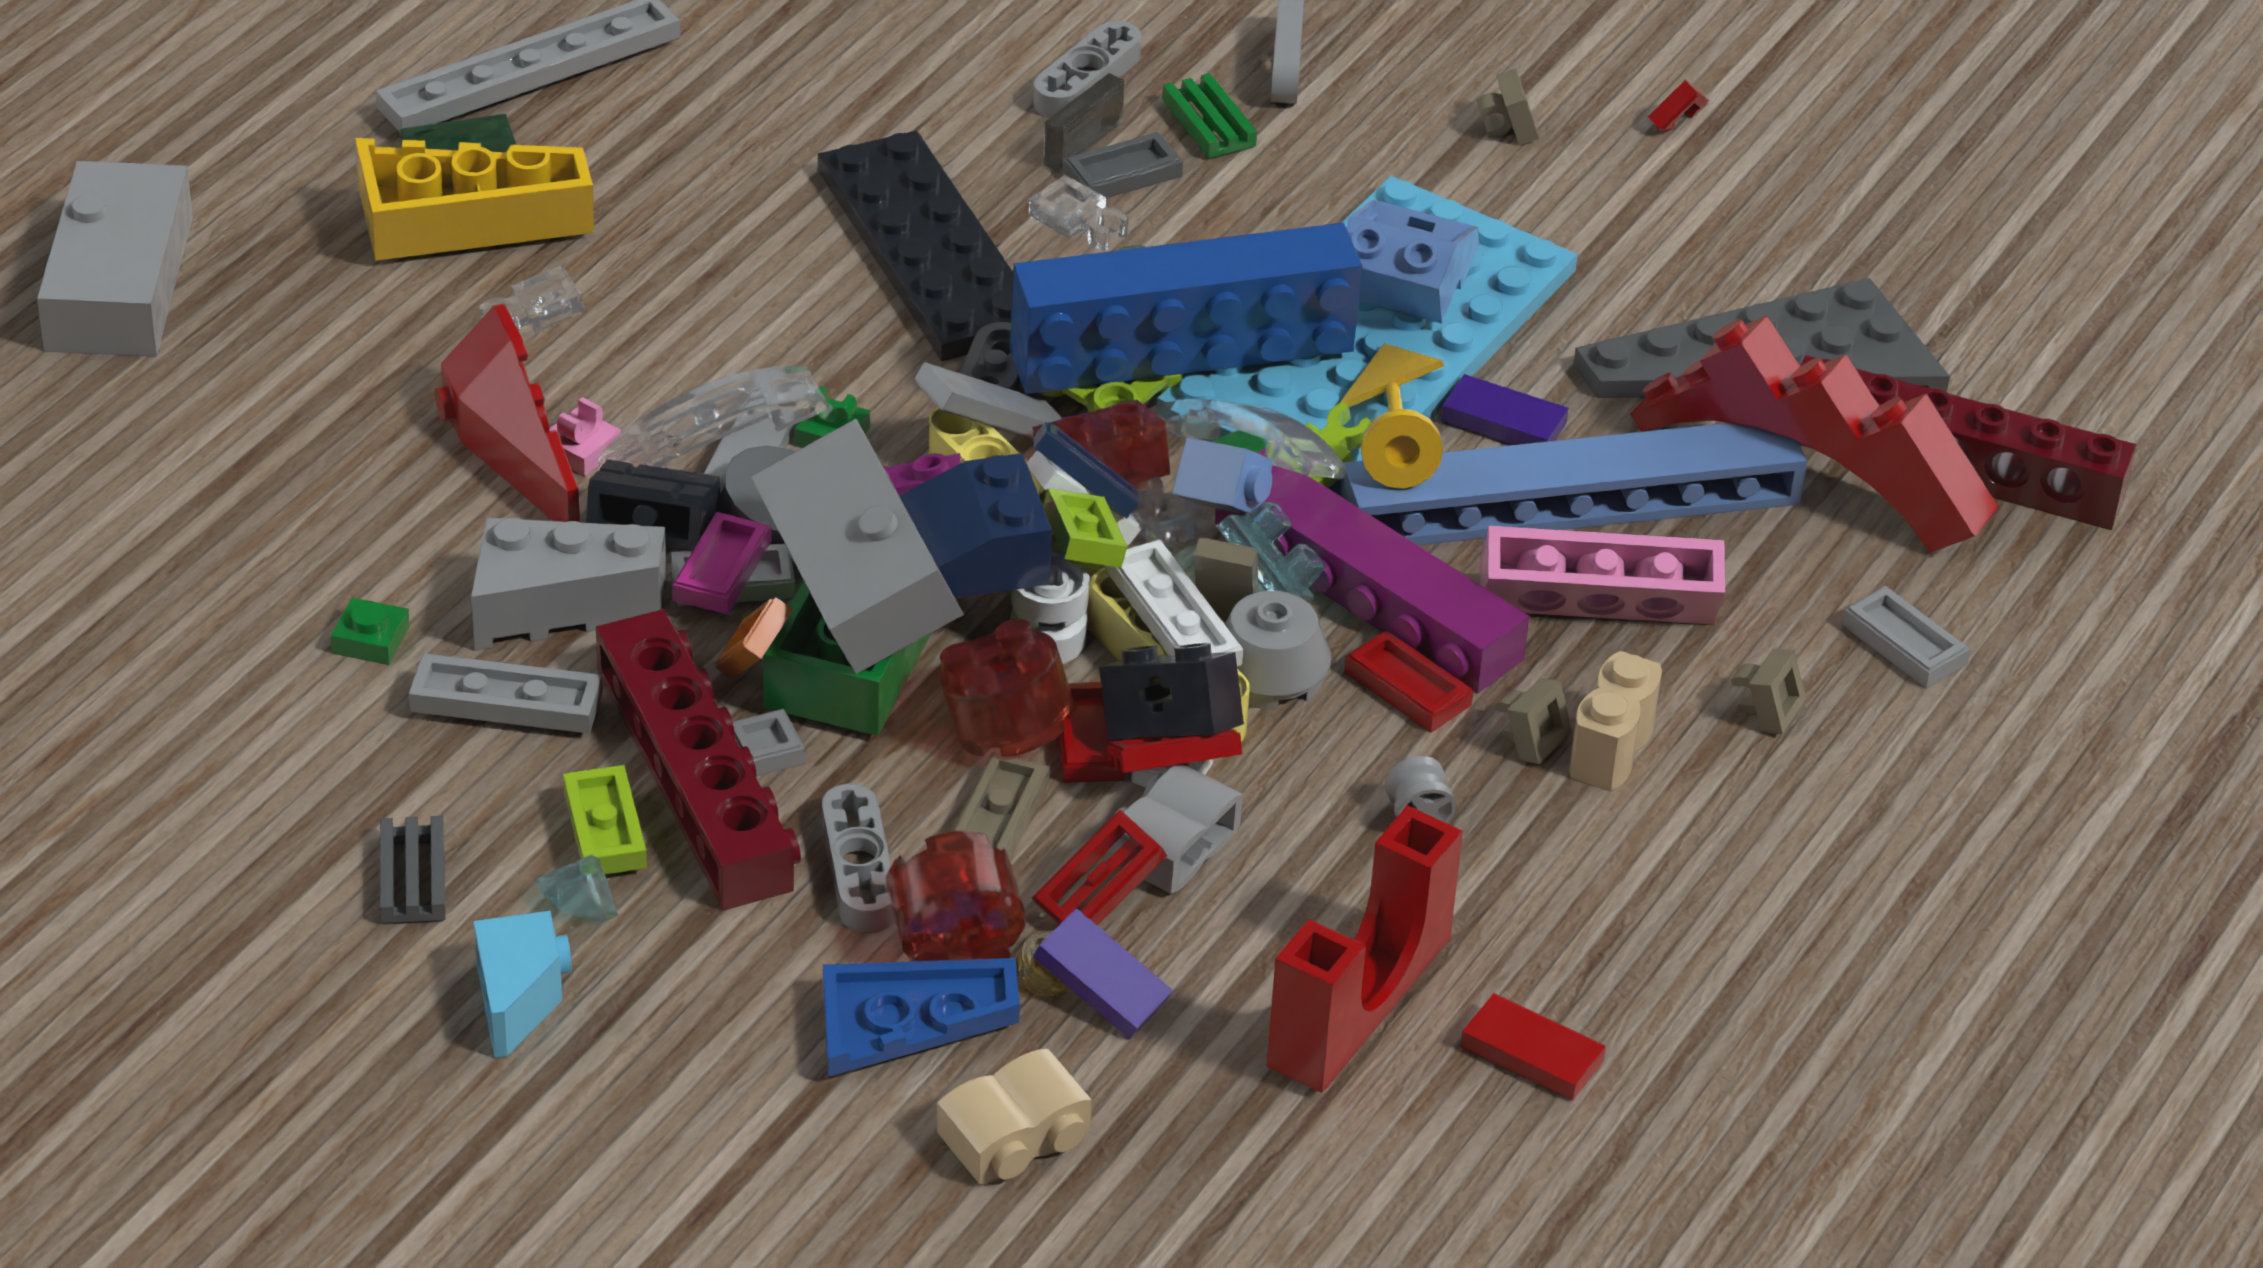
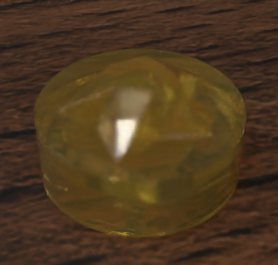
[1015,931,1070,998]

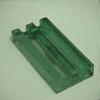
[400,114,516,152]

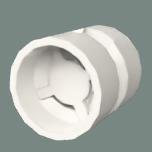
[1010,552,1090,666]

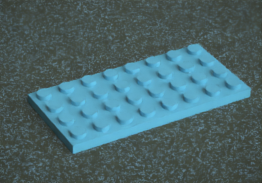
[1156,176,1578,496]

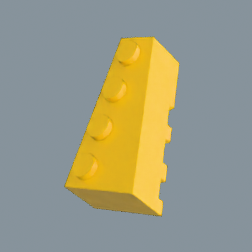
[355,138,594,261]

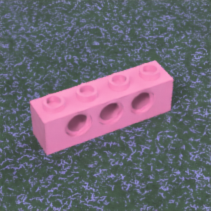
[1480,526,1725,625]

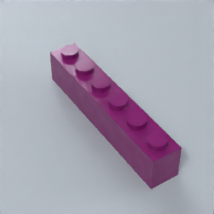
[1214,448,1529,694]

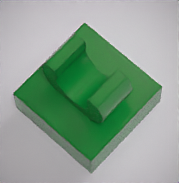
[795,386,870,448]

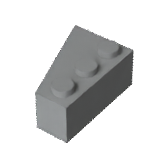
[471,518,666,651]

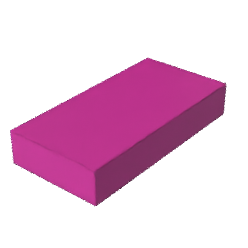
[672,512,772,615]

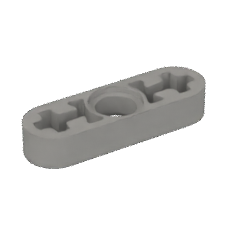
[1271,0,1304,104]
[1033,21,1141,119]
[822,783,896,933]

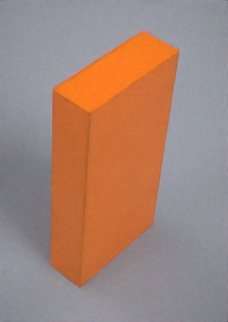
[715,597,793,679]

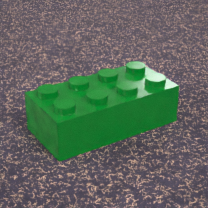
[763,580,931,736]

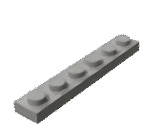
[376,0,681,135]

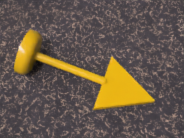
[1340,343,1445,489]

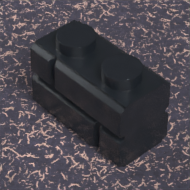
[586,459,721,550]

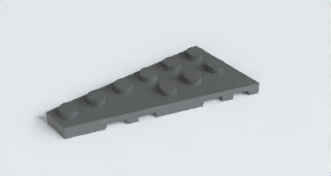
[1573,278,1950,398]

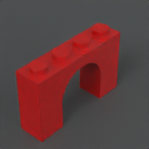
[1266,805,1463,1093]

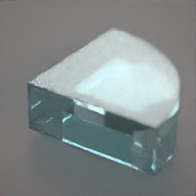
[535,854,618,921]

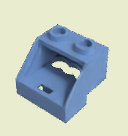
[1346,199,1479,324]

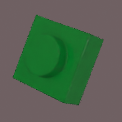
[330,597,410,665]

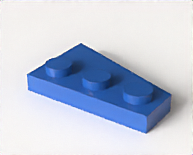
[823,958,1020,1077]

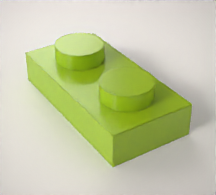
[1043,488,1128,570]
[563,765,647,877]

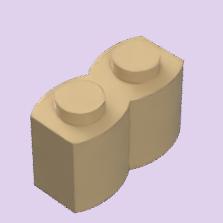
[1569,651,1662,791]
[937,1049,1092,1184]

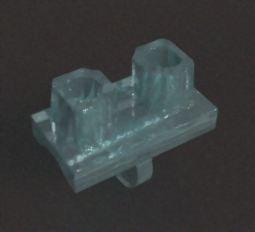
[1217,502,1326,603]

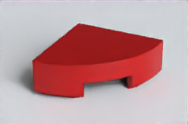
[1648,80,1709,131]

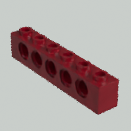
[1799,355,2137,530]
[596,609,801,911]

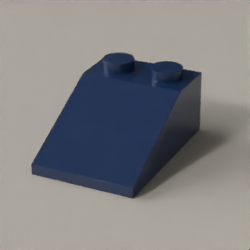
[900,453,1052,598]

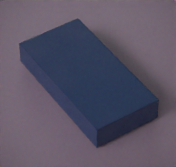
[1033,422,1139,519]

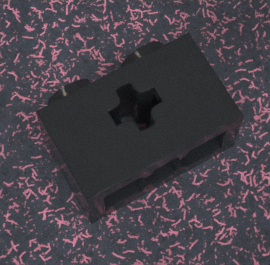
[1099,643,1244,739]

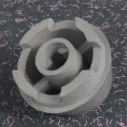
[1224,591,1331,710]

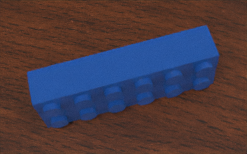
[1010,223,1362,394]

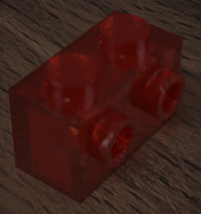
[1032,400,1171,485]

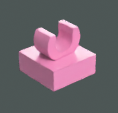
[549,397,622,477]

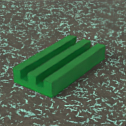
[1162,73,1257,159]

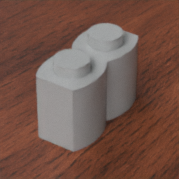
[1109,764,1243,894]

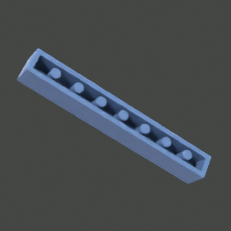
[1340,423,1807,545]

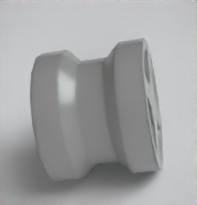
[1384,756,1457,823]

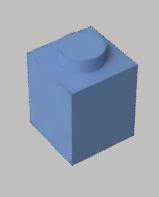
[1172,437,1273,517]

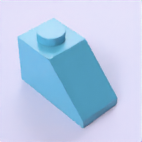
[473,911,572,1058]

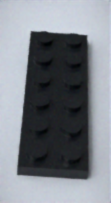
[818,130,1013,361]

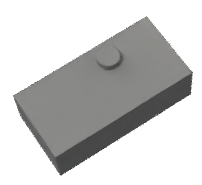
[37,161,193,357]
[751,419,964,674]

